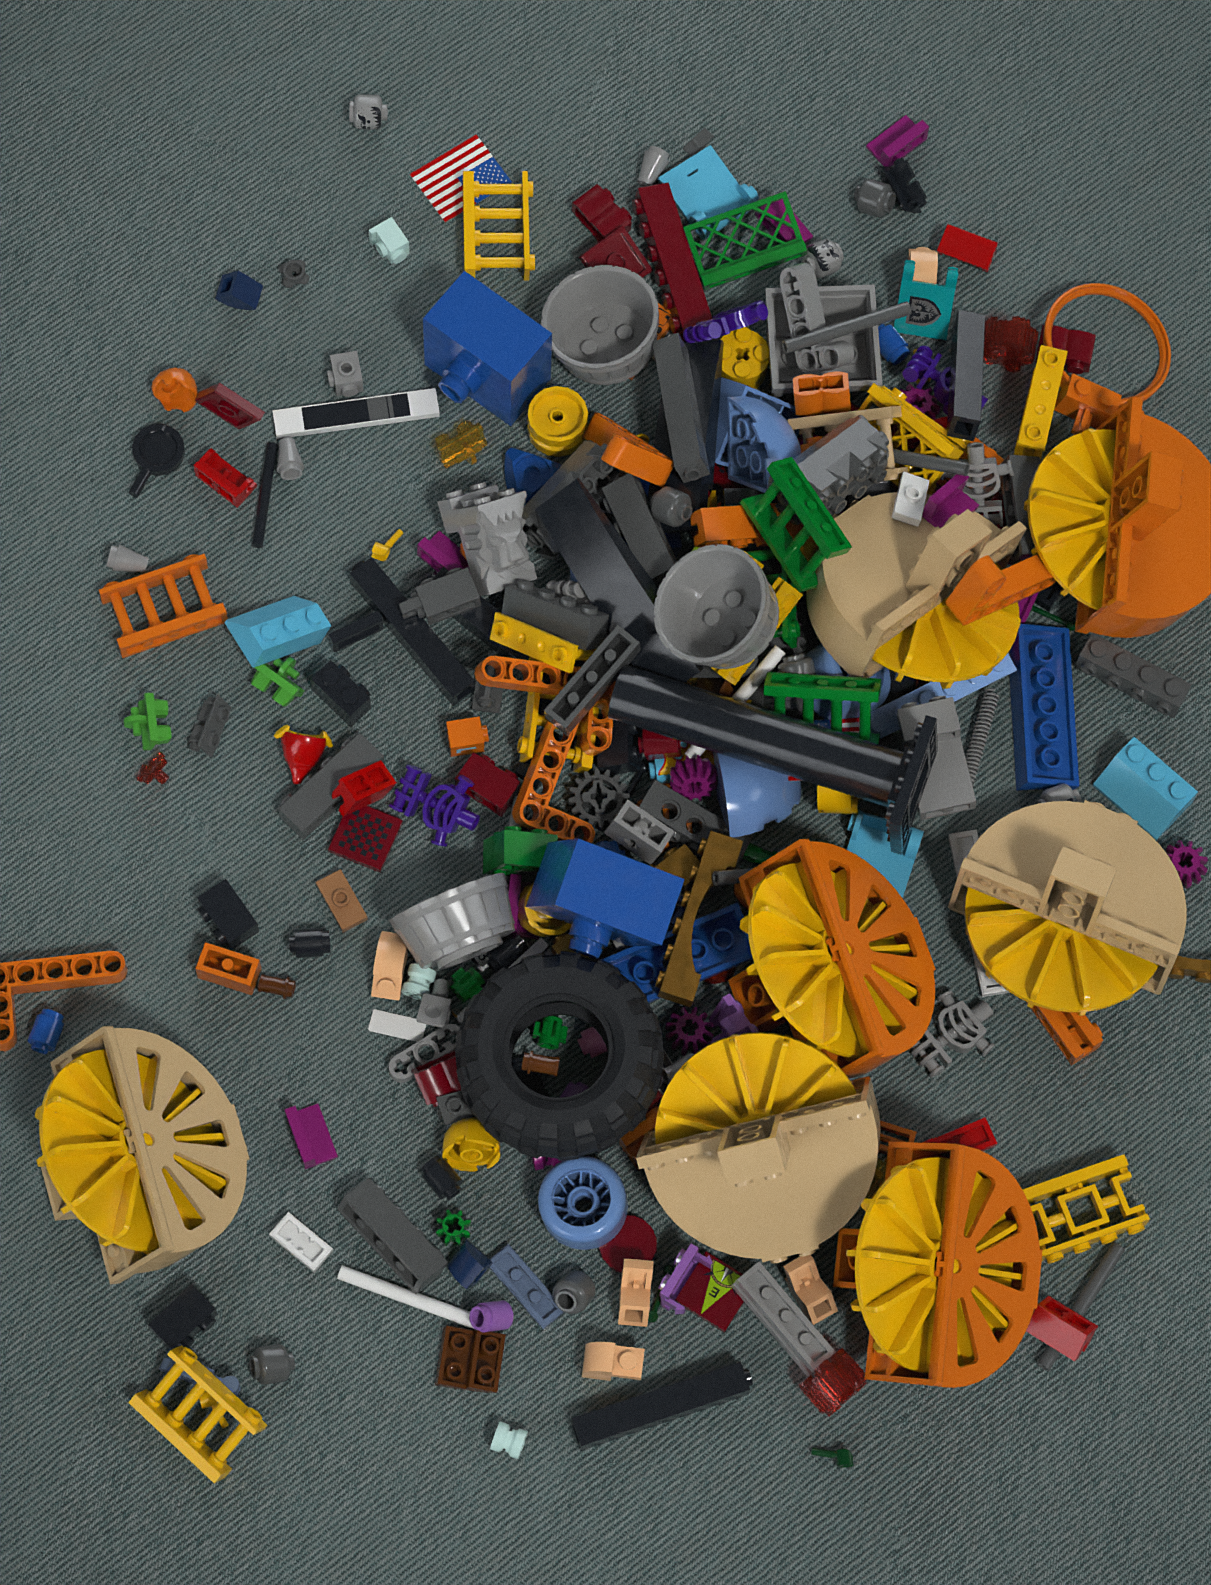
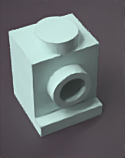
[369,217,409,264]

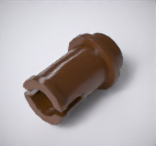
[258,974,296,999]
[522,1051,560,1076]

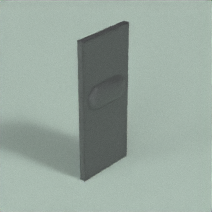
[683,128,714,157]

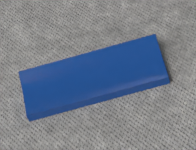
[1008,624,1079,791]
[602,903,753,1003]

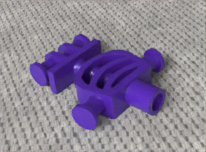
[683,300,768,343]
[903,345,988,416]
[389,764,480,847]

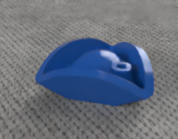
[505,448,563,506]

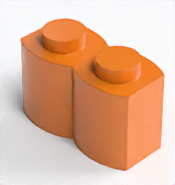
[793,371,851,417]

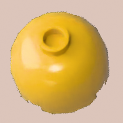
[442,1117,501,1172]

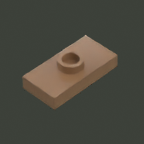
[316,869,368,933]

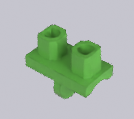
[251,657,305,707]
[123,693,172,750]

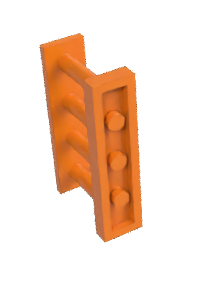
[99,554,228,658]

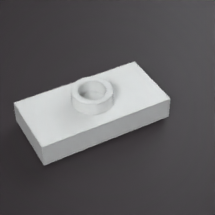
[892,471,930,527]
[269,1212,333,1273]

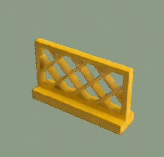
[858,383,964,494]

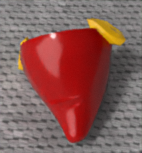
[274,724,334,784]

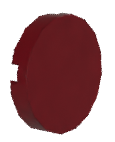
[599,1215,657,1273]

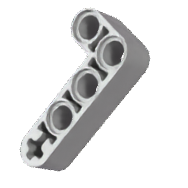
[780,263,854,373]

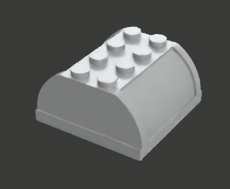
[765,284,883,397]

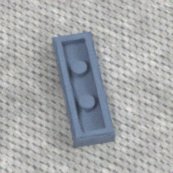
[489,1244,564,1330]

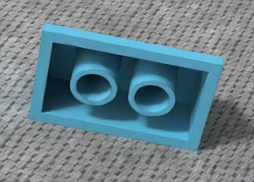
[225,596,331,668]
[1093,737,1198,841]

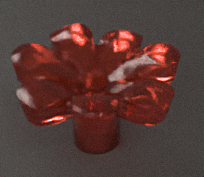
[136,751,169,784]

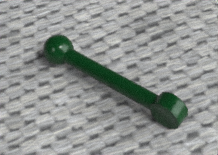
[1030,604,1076,631]
[648,1265,674,1323]

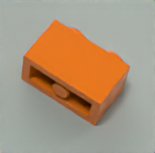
[195,942,261,995]

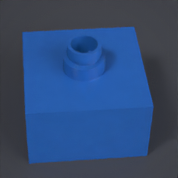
[423,271,552,426]
[526,838,685,959]

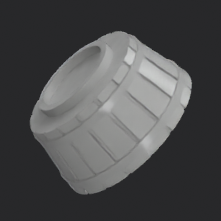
[541,265,659,385]
[654,544,779,669]
[389,873,515,970]

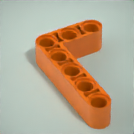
[582,412,674,487]
[945,554,1056,626]
[475,656,616,756]
[512,720,595,843]
[0,951,128,1051]

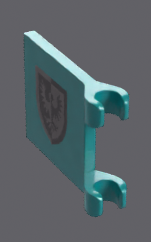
[894,260,958,340]

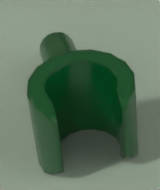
[811,1447,853,1468]

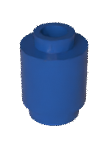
[878,324,910,365]
[27,1009,64,1054]

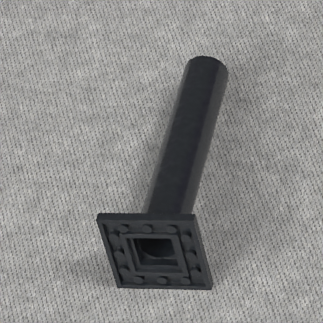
[608,665,938,855]

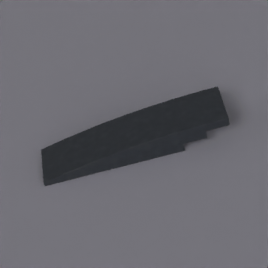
[648,340,724,533]
[535,478,704,683]

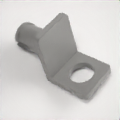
[416,979,452,1028]

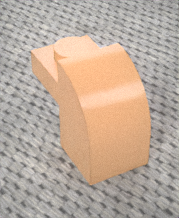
[908,247,938,284]
[371,931,408,1001]
[783,1255,838,1325]
[618,1258,653,1327]
[582,1342,645,1381]

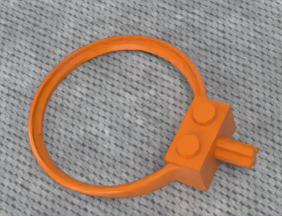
[1043,283,1171,435]

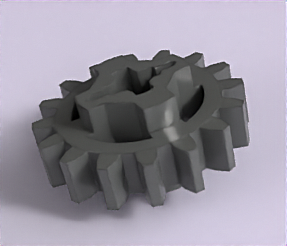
[568,768,630,831]

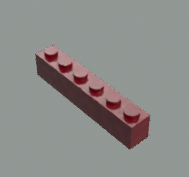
[632,182,713,342]

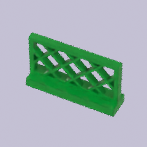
[683,191,807,291]

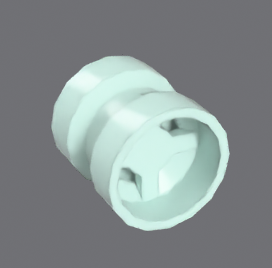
[401,963,437,1001]
[490,1421,528,1459]

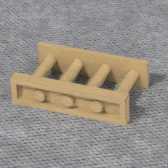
[788,406,908,481]

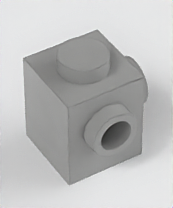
[327,351,363,397]

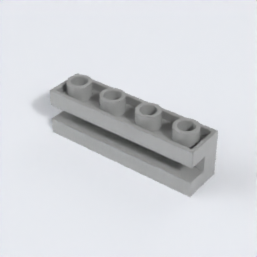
[731,1261,836,1377]

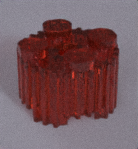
[983,316,1038,372]
[799,1348,867,1417]

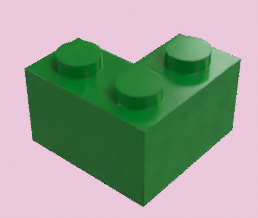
[483,826,558,876]

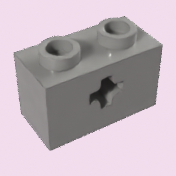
[604,799,675,865]

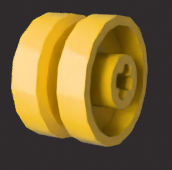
[527,386,588,457]

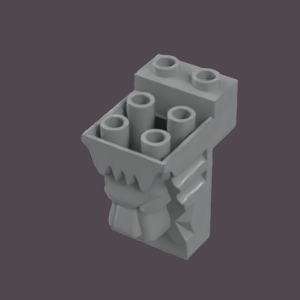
[437,482,537,596]
[897,696,976,821]

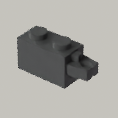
[399,567,481,625]

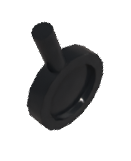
[128,423,185,498]

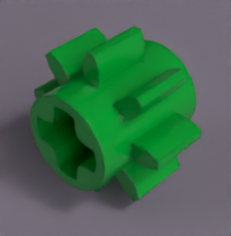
[450,967,486,1003]
[532,1016,568,1050]
[436,1209,471,1247]

